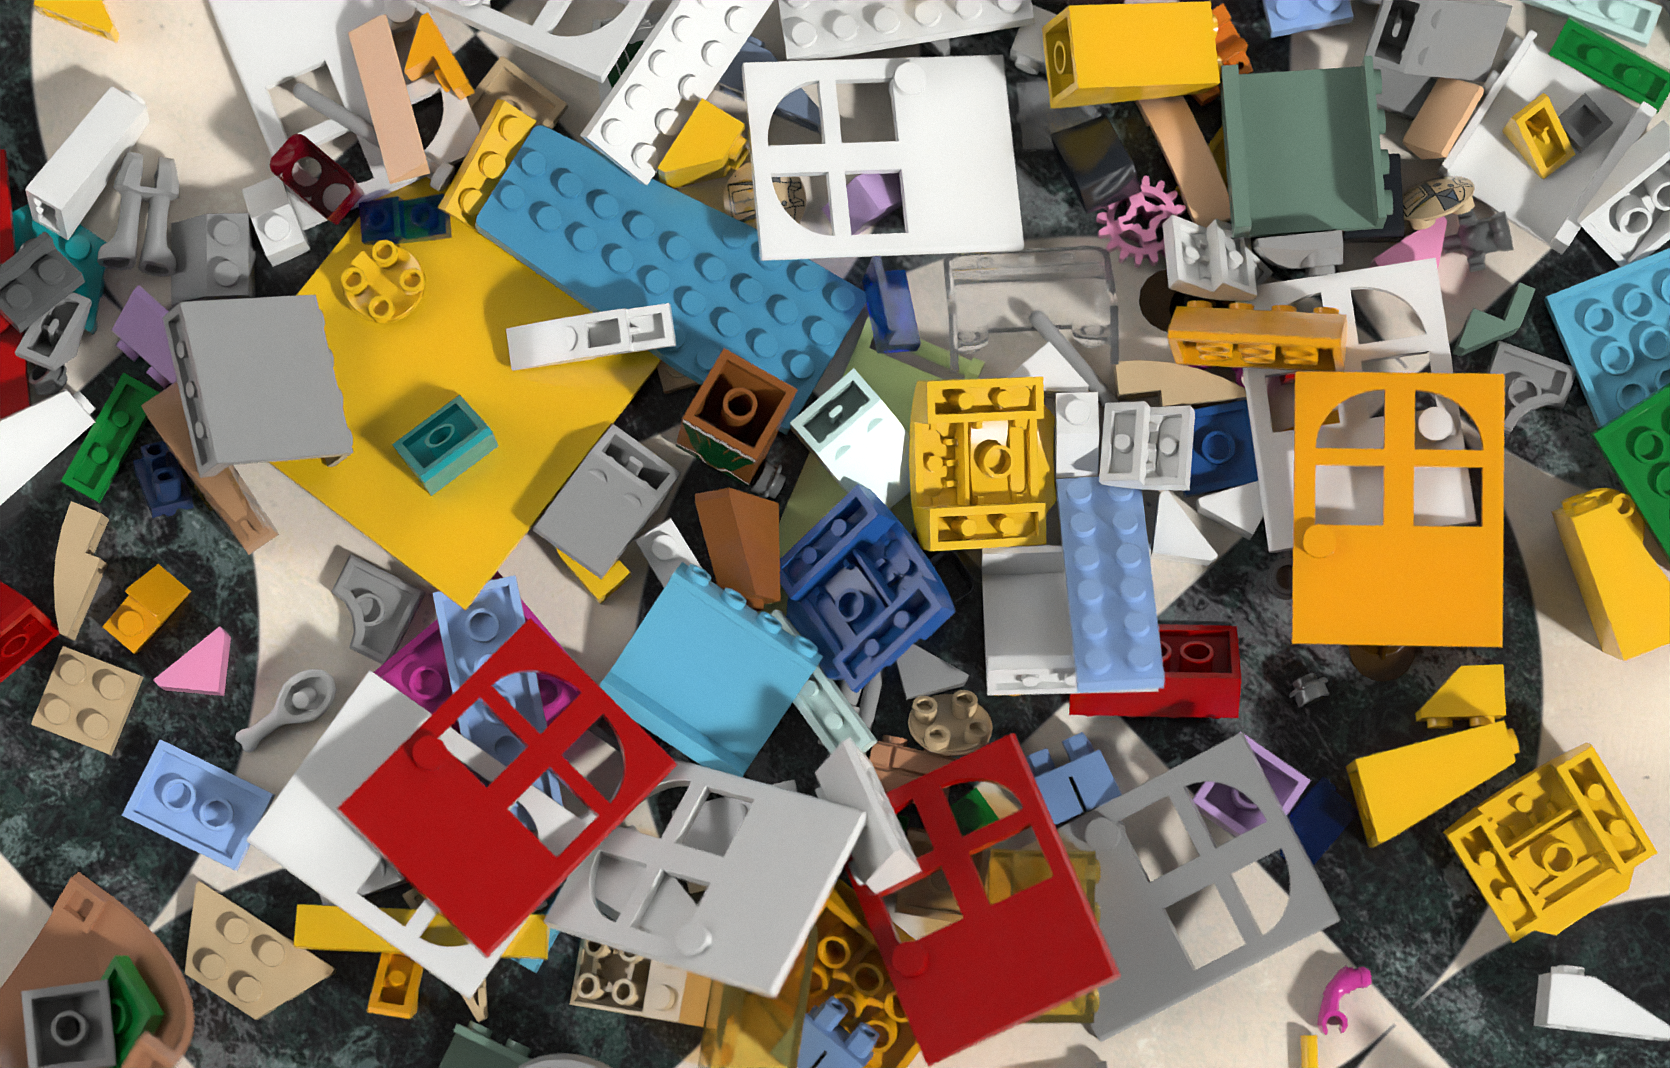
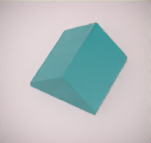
[392,395,499,496]

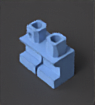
[1026,732,1122,826]
[773,996,879,1068]

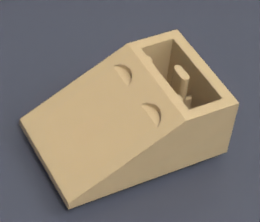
[570,938,712,1027]

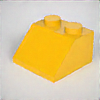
[657,98,749,189]

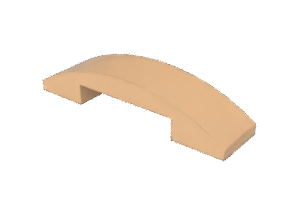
[1135,96,1231,228]

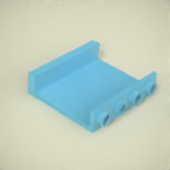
[599,562,823,777]

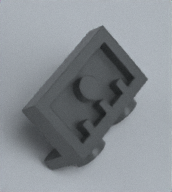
[0,232,85,333]

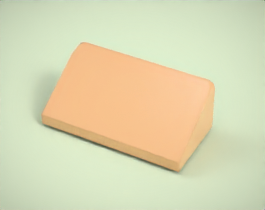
[1402,77,1484,160]

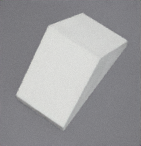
[1007,342,1088,398]
[1195,481,1263,540]
[1151,490,1218,566]

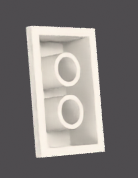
[815,738,921,894]

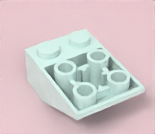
[790,368,911,509]

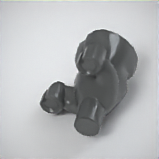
[1443,209,1514,272]

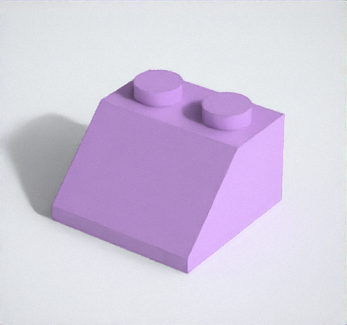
[112,285,178,389]
[1192,732,1311,837]

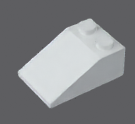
[1576,119,1670,267]
[1534,965,1670,1041]

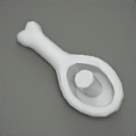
[235,669,337,753]

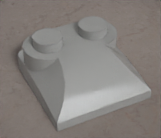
[1251,230,1344,277]

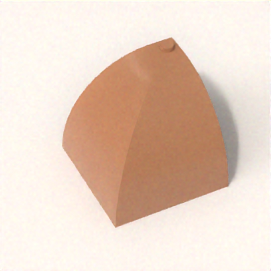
[0,872,194,1068]

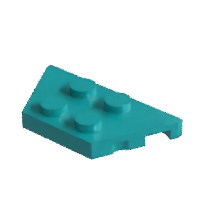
[12,204,107,335]

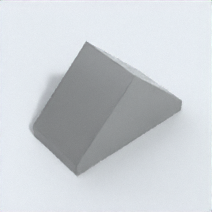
[15,292,92,371]
[895,644,969,702]

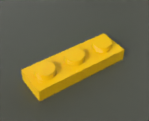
[438,99,536,230]

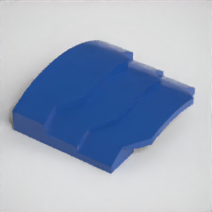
[780,484,955,693]

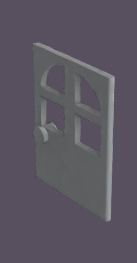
[1005,732,1340,1042]

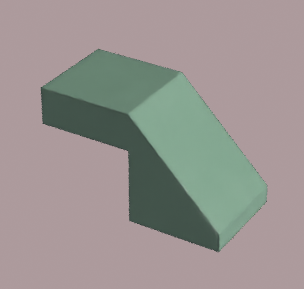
[1453,283,1535,356]

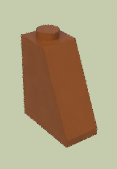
[695,488,781,611]

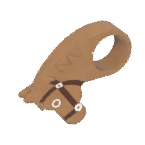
[141,382,279,555]

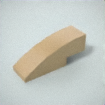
[1113,360,1246,409]
[54,501,109,641]

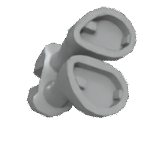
[97,152,179,276]

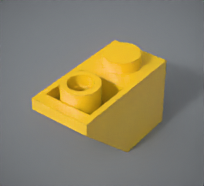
[1415,664,1506,729]

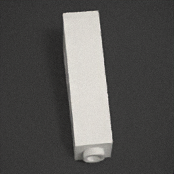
[25,86,149,240]
[0,389,95,505]
[567,824,698,940]

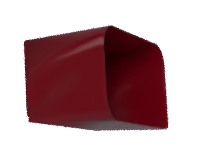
[269,134,364,225]

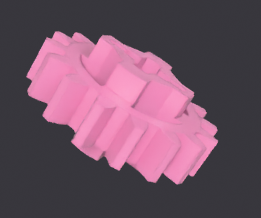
[1096,176,1186,268]

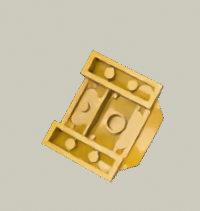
[909,376,1057,551]
[1443,742,1658,943]

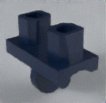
[133,441,194,518]

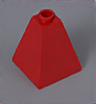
[0,581,60,683]

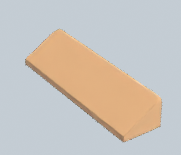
[348,14,430,184]

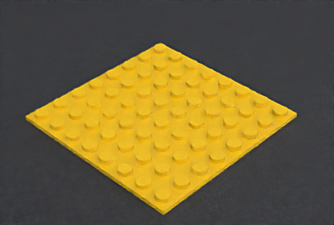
[268,177,662,611]

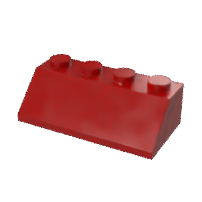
[1068,624,1242,719]

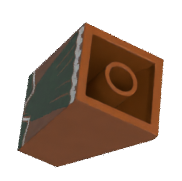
[675,348,798,487]

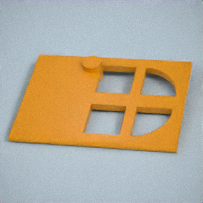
[1292,371,1505,647]

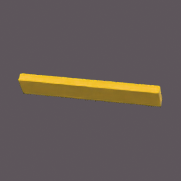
[294,904,550,960]

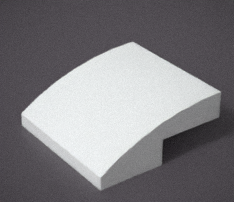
[1162,215,1257,301]
[1099,401,1195,490]

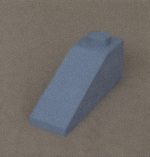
[713,36,822,135]

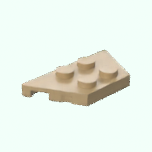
[185,881,337,1020]

